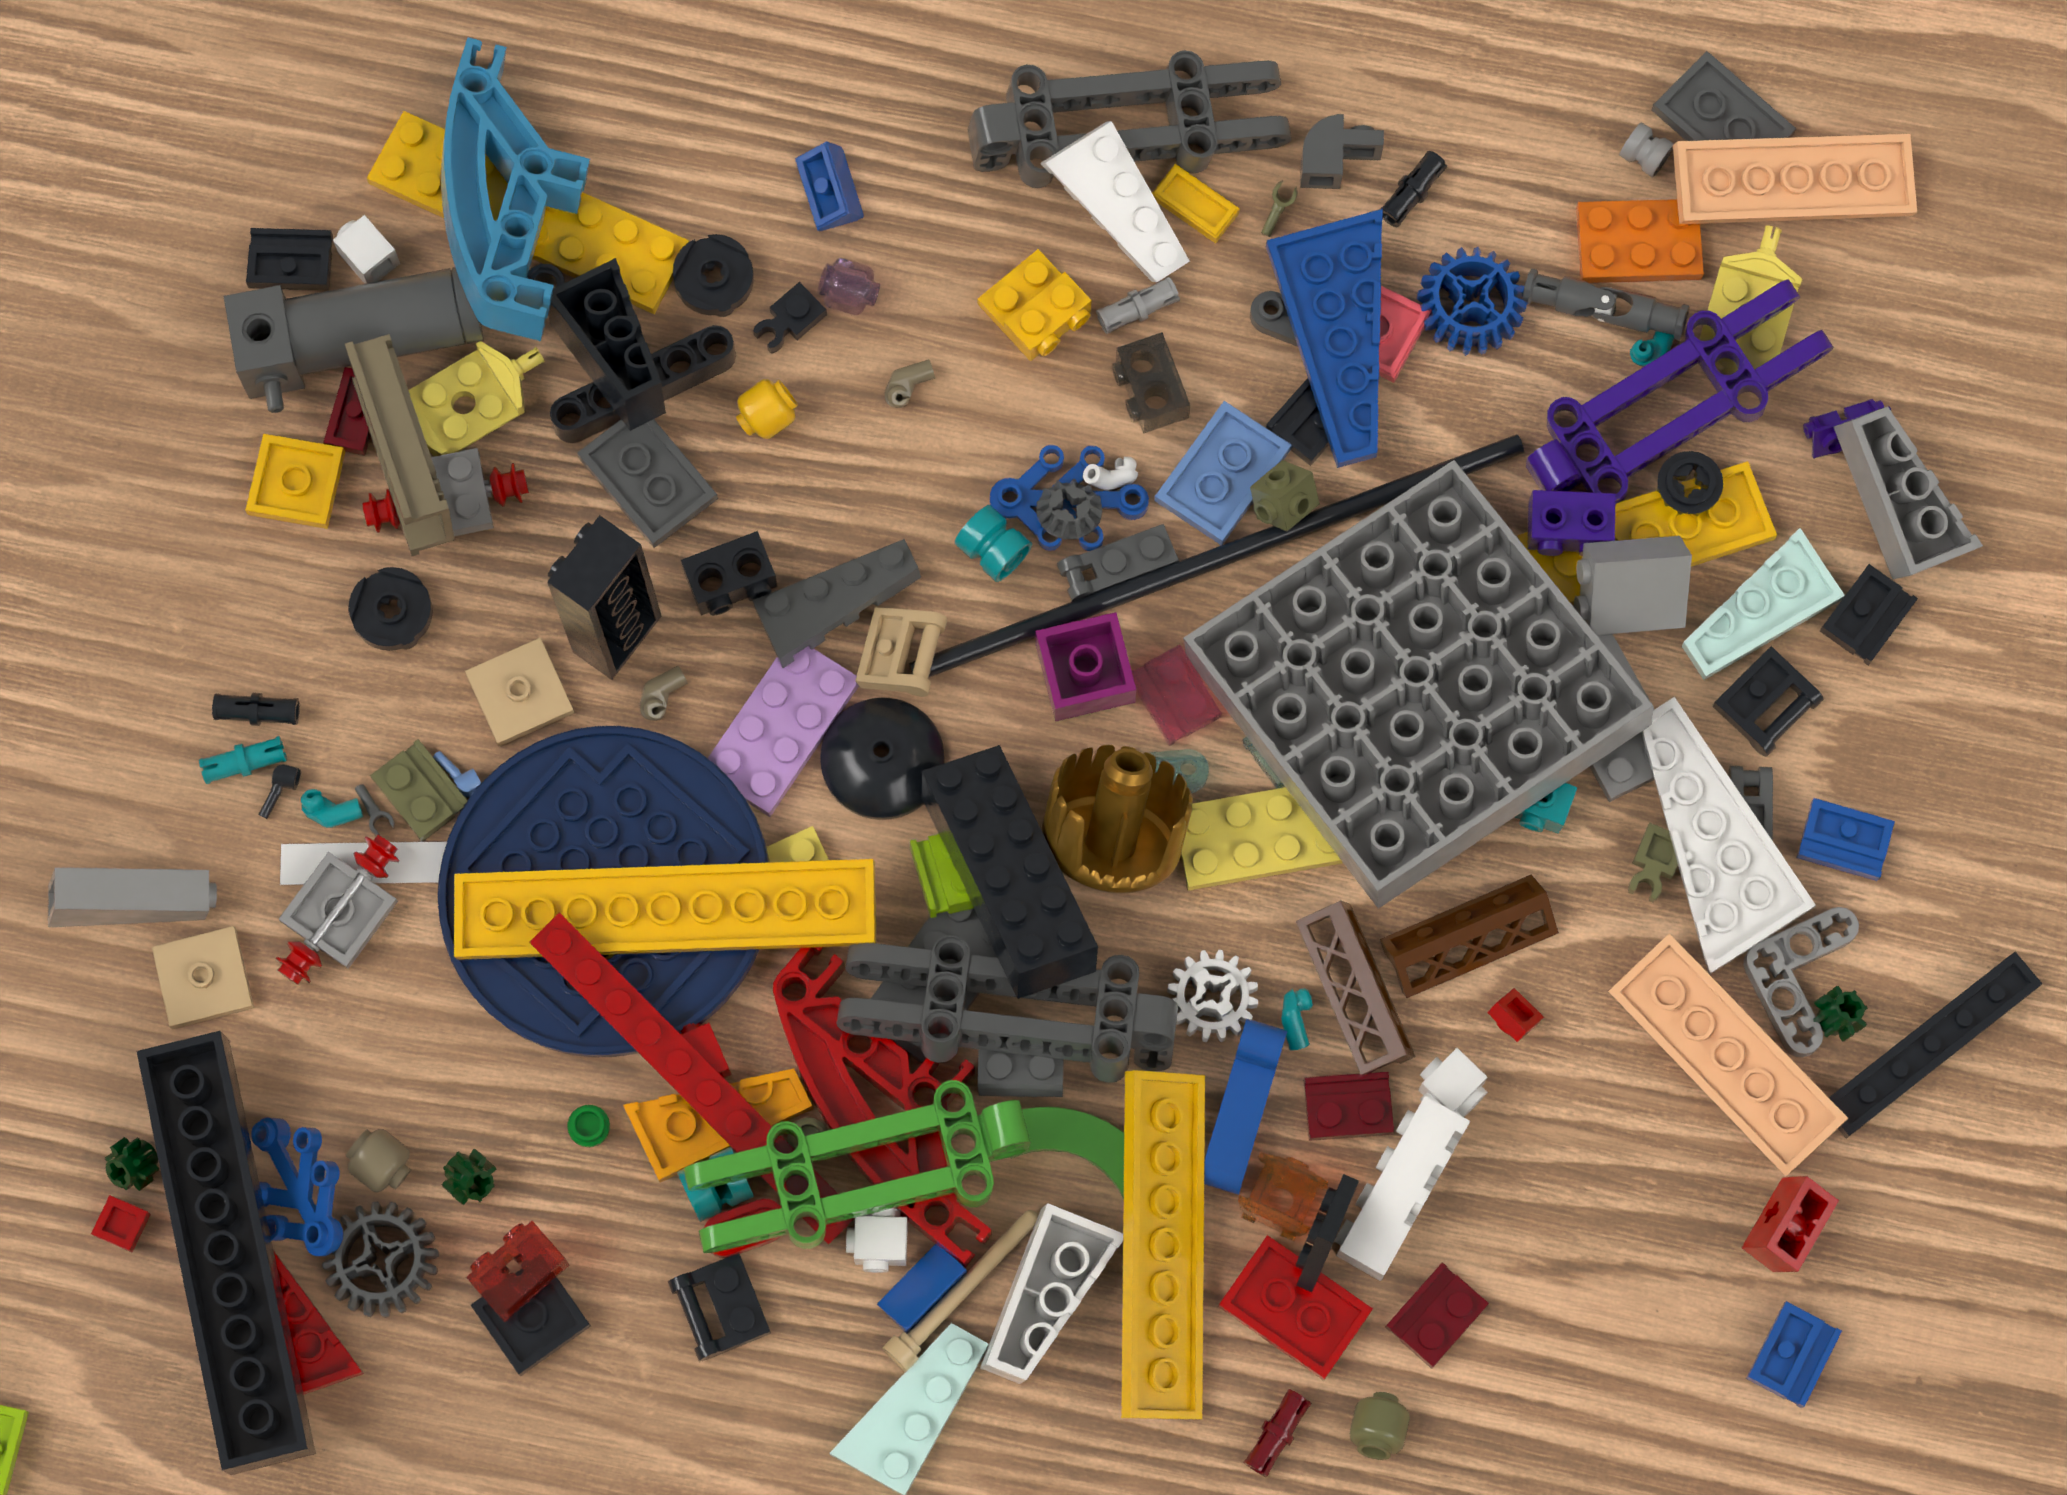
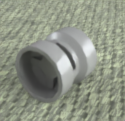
[1619,122,1674,178]

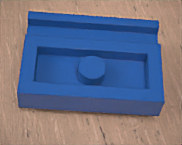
[1796,798,1895,881]
[1746,1301,1842,1408]

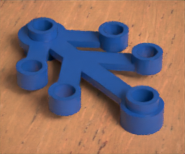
[990,445,1149,551]
[251,1117,343,1256]

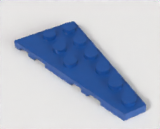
[1266,209,1383,468]

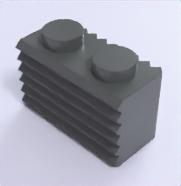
[978,1049,1064,1097]

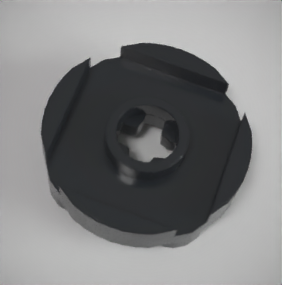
[673,234,754,317]
[348,567,433,651]

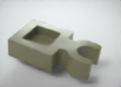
[1628,823,1678,903]

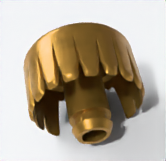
[1042,744,1192,893]

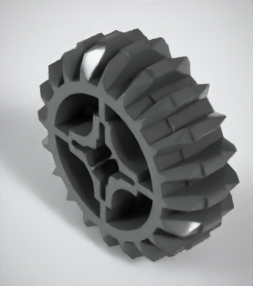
[322,1201,439,1318]

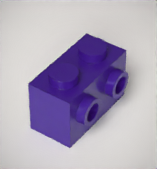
[1527,490,1616,557]

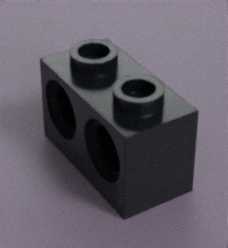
[681,531,778,616]

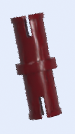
[1243,1389,1312,1477]

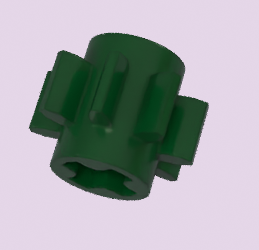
[1813,986,1868,1042]
[105,1137,159,1191]
[441,1149,497,1205]

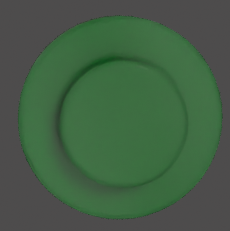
[567,1105,610,1148]

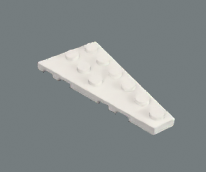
[1641,697,1816,974]

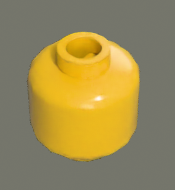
[736,379,798,439]

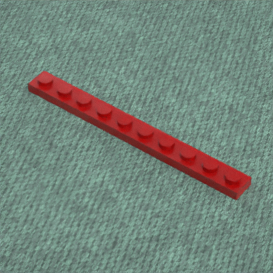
[529,912,855,1245]

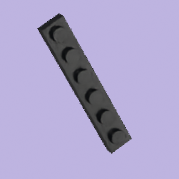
[1829,951,2042,1139]

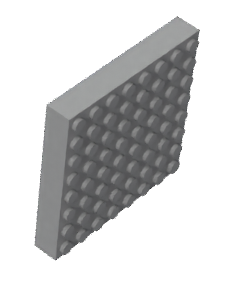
[1183,460,1653,909]

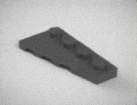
[752,539,921,668]

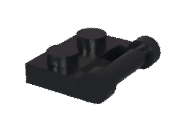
[1712,646,1824,757]
[668,1253,771,1362]

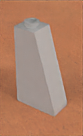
[48,868,217,927]

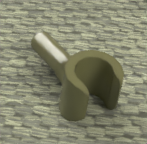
[1261,180,1298,237]

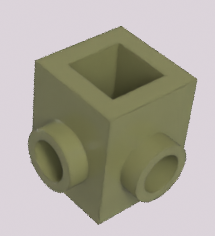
[1250,460,1320,531]

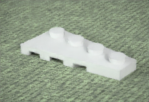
[1040,121,1190,282]

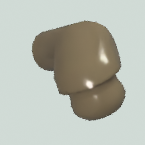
[885,359,935,408]
[639,666,688,721]

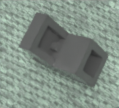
[1300,114,1384,189]

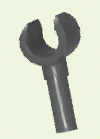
[355,784,395,836]

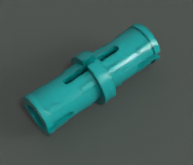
[199,736,287,784]

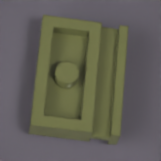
[370,739,467,842]

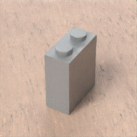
[1574,536,1692,635]

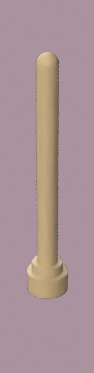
[882,1210,1038,1372]

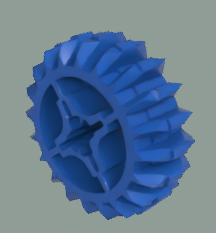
[1417,247,1527,356]

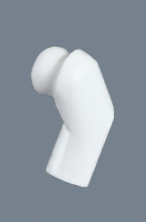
[1083,457,1138,491]

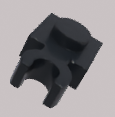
[753,281,827,354]

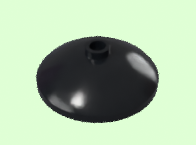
[820,698,945,820]

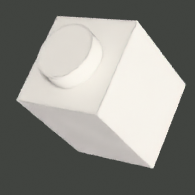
[333,215,400,284]

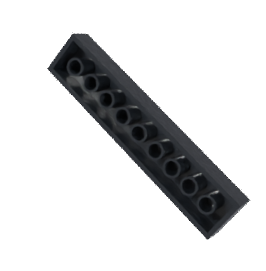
[136,1031,316,1475]

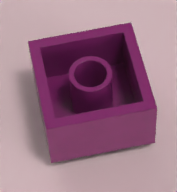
[1036,612,1136,722]

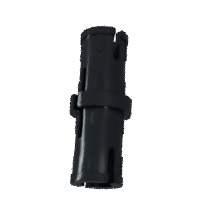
[1379,151,1447,228]
[212,692,300,726]

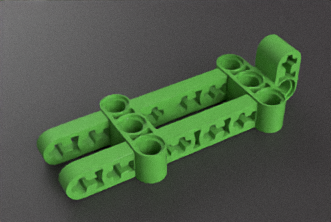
[683,1080,1031,1253]

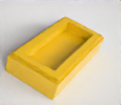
[1152,164,1240,244]

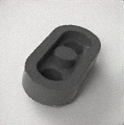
[1250,291,1298,347]

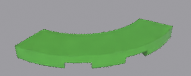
[1010,1107,1124,1199]

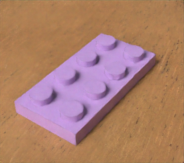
[708,646,859,817]

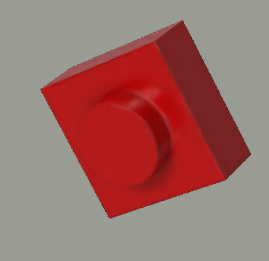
[1487,988,1544,1042]
[91,1195,151,1253]

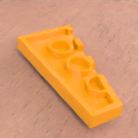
[623,1068,813,1183]

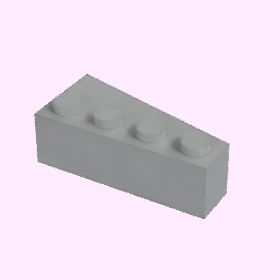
[1834,406,1983,580]

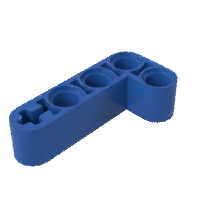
[1204,1019,1287,1195]

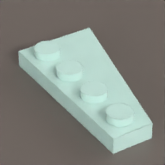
[1682,528,1845,680]
[829,1323,989,1495]

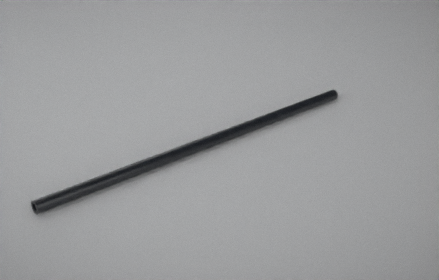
[909,434,1524,678]

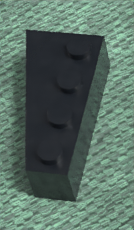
[548,258,666,431]

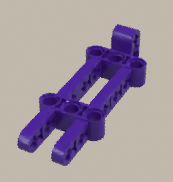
[1526,279,1834,504]

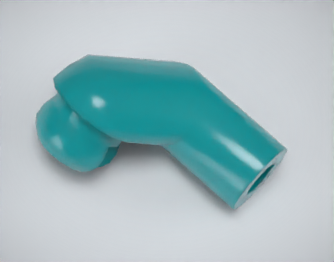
[1630,331,1674,367]
[301,789,364,828]
[1281,988,1313,1051]

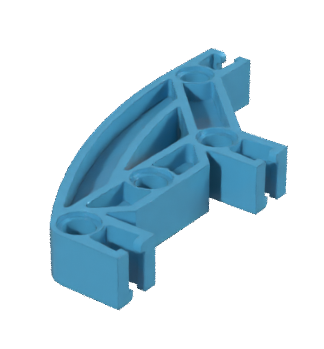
[441,37,590,341]

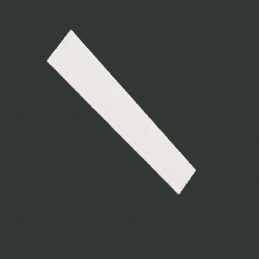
[280,842,447,885]

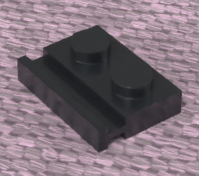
[246,228,333,291]
[1266,378,1330,466]
[1820,564,1918,666]

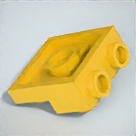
[977,249,1092,362]

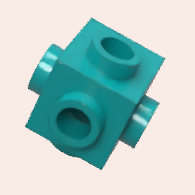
[1514,783,1578,834]

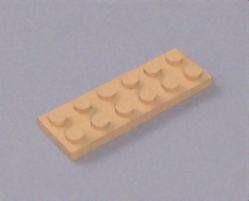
[1673,134,1917,224]
[1608,933,1849,1177]

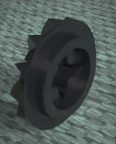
[1657,451,1723,516]

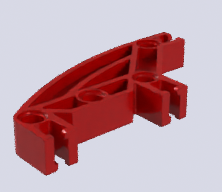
[773,947,992,1268]

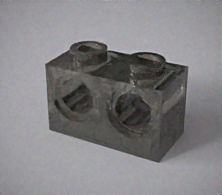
[1111,332,1190,434]

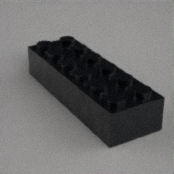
[547,515,662,680]
[922,745,1098,999]

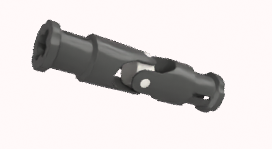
[1522,268,1690,341]

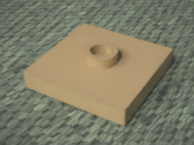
[465,638,575,747]
[152,926,254,1030]

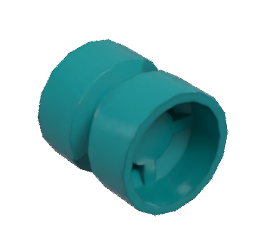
[954,505,1032,582]
[677,1147,754,1222]

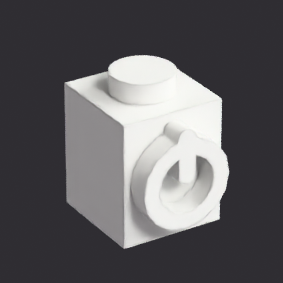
[1418,1048,1488,1117]
[846,1208,908,1273]

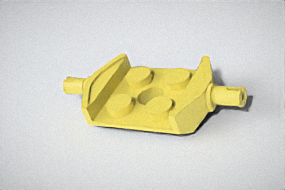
[1699,226,1802,375]
[408,341,545,456]

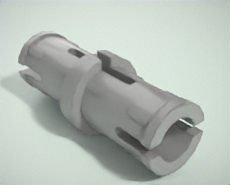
[1096,277,1180,334]

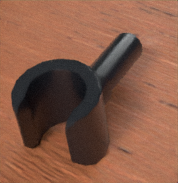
[258,764,301,819]

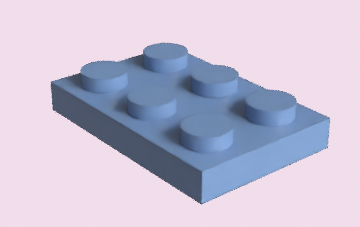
[1154,401,1291,545]

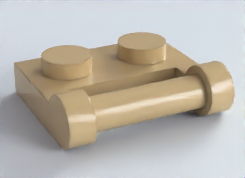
[855,607,948,697]

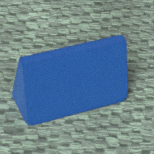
[795,141,864,231]
[877,1244,967,1334]

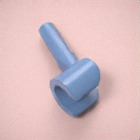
[433,751,481,798]

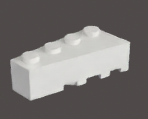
[1334,1096,1470,1281]

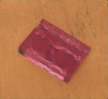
[1132,644,1222,746]

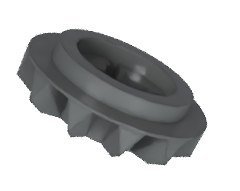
[1037,478,1102,539]

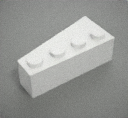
[980,1203,1123,1384]

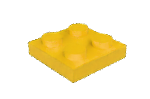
[245,434,346,529]

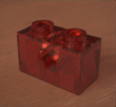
[466,1221,570,1322]

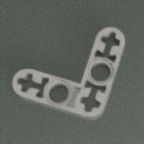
[1743,907,1859,1058]

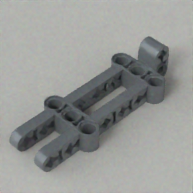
[967,50,1292,188]
[836,935,1178,1083]

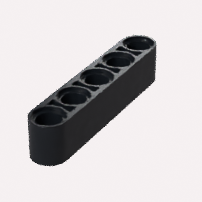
[550,325,736,443]

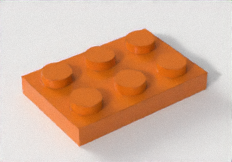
[1576,199,1704,283]

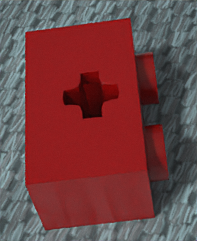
[1741,1176,1839,1272]

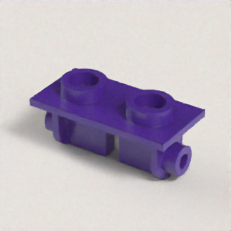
[1803,399,1891,459]

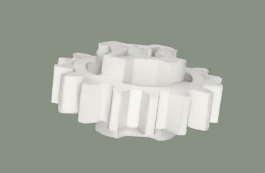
[1167,950,1258,1042]

